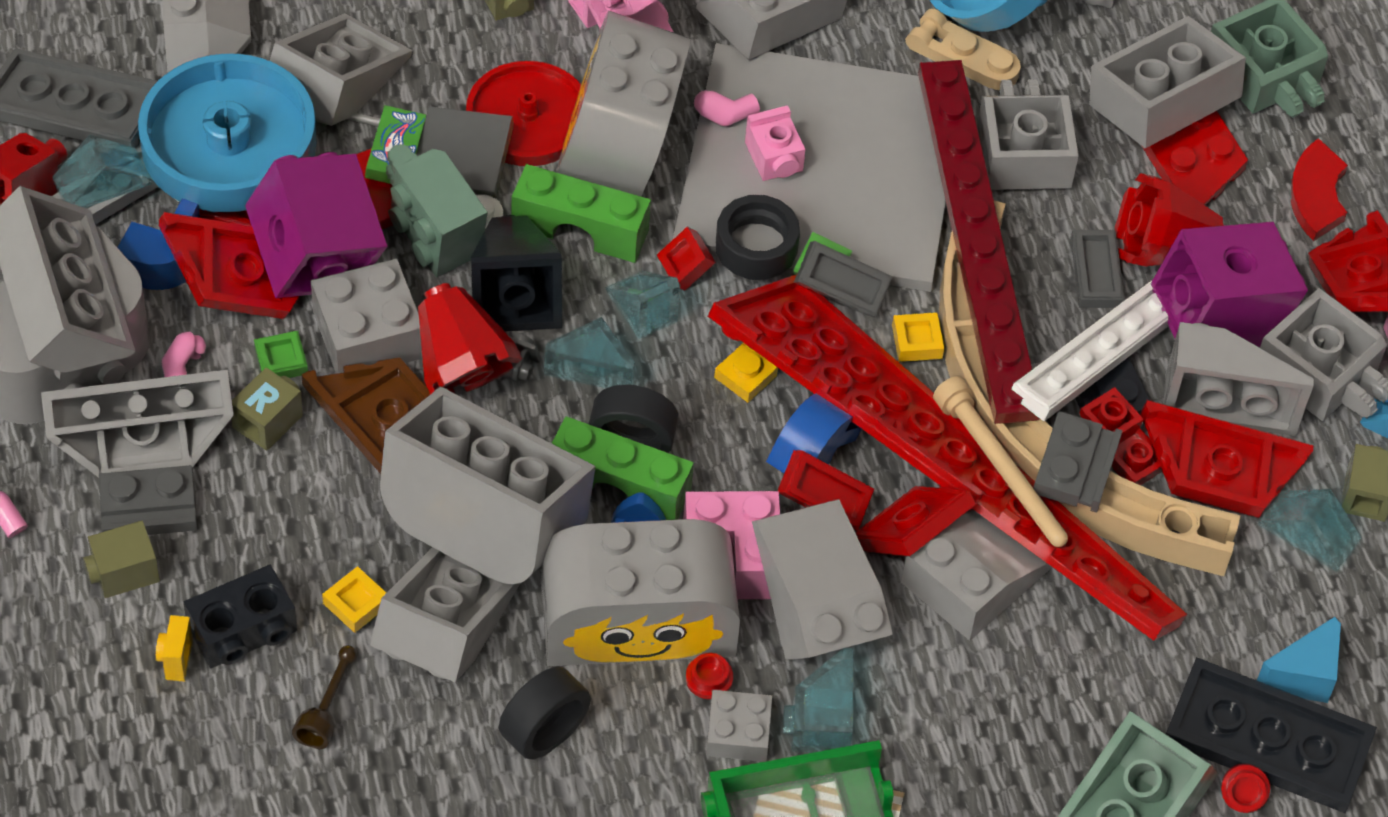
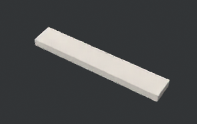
[1012,281,1169,421]

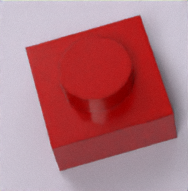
[657,226,716,291]

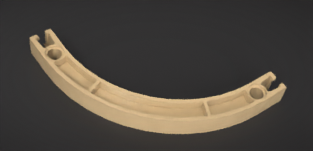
[939,201,1240,576]

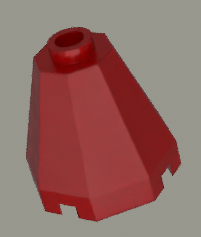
[1115,173,1224,267]
[418,283,522,395]

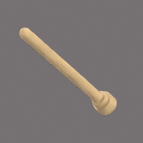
[933,376,1068,547]

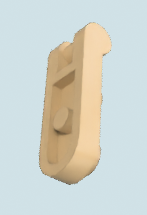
[905,9,1021,90]

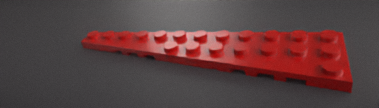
[707,274,1187,641]

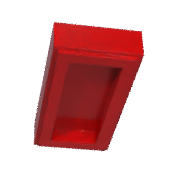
[777,450,874,531]

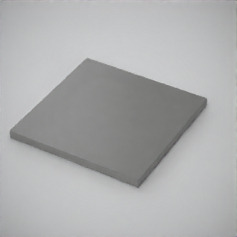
[673,43,946,292]

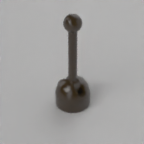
[292,645,357,750]

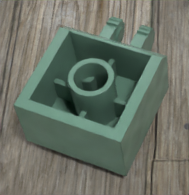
[1211,0,1328,118]
[386,143,488,278]

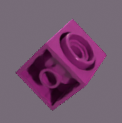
[245,152,388,298]
[1151,222,1308,347]

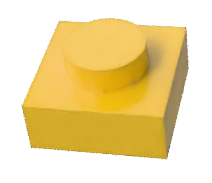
[892,313,944,362]
[714,343,778,403]
[322,566,386,633]
[156,615,193,682]

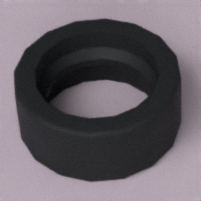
[716,195,800,280]
[589,384,679,453]
[498,666,591,760]

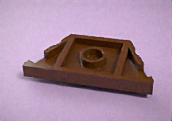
[301,358,430,474]

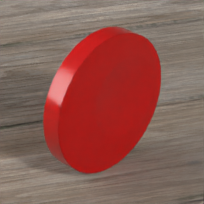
[466,61,581,166]

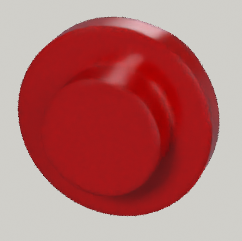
[686,653,734,699]
[1221,764,1270,813]

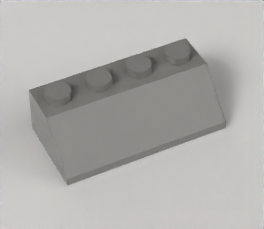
[0,186,136,373]

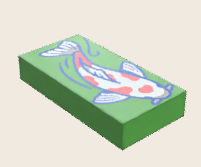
[365,105,426,184]

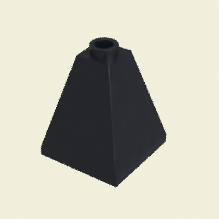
[471,215,562,331]

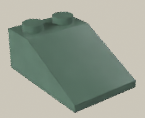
[1058,711,1219,817]

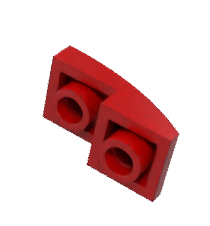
[1079,387,1163,486]

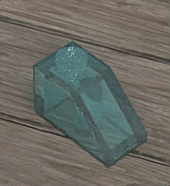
[783,648,853,753]

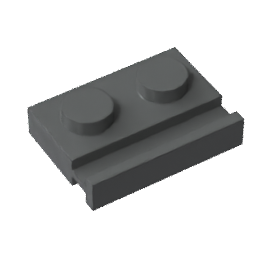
[1033,411,1123,513]
[99,465,197,535]

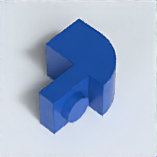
[117,198,200,290]
[766,393,862,473]

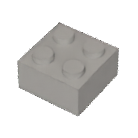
[706,690,772,762]

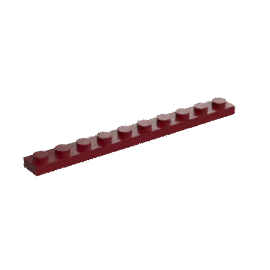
[918,60,1040,424]

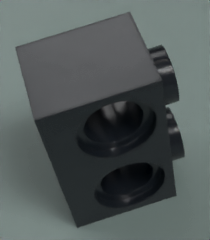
[183,564,297,669]

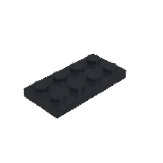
[1166,657,1377,813]

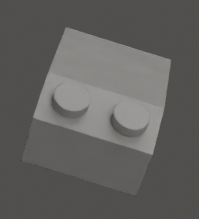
[270,13,413,126]
[1163,322,1314,436]
[752,499,893,660]
[901,509,1052,641]
[370,547,520,682]

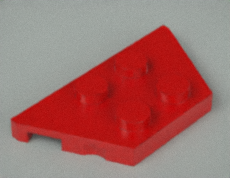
[1141,111,1248,205]
[1308,210,1388,312]
[159,212,299,319]
[1141,400,1314,518]

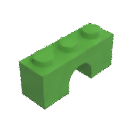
[511,164,651,263]
[552,416,694,520]

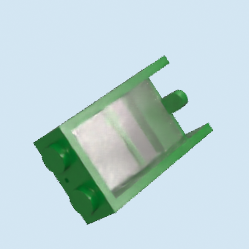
[701,740,894,817]

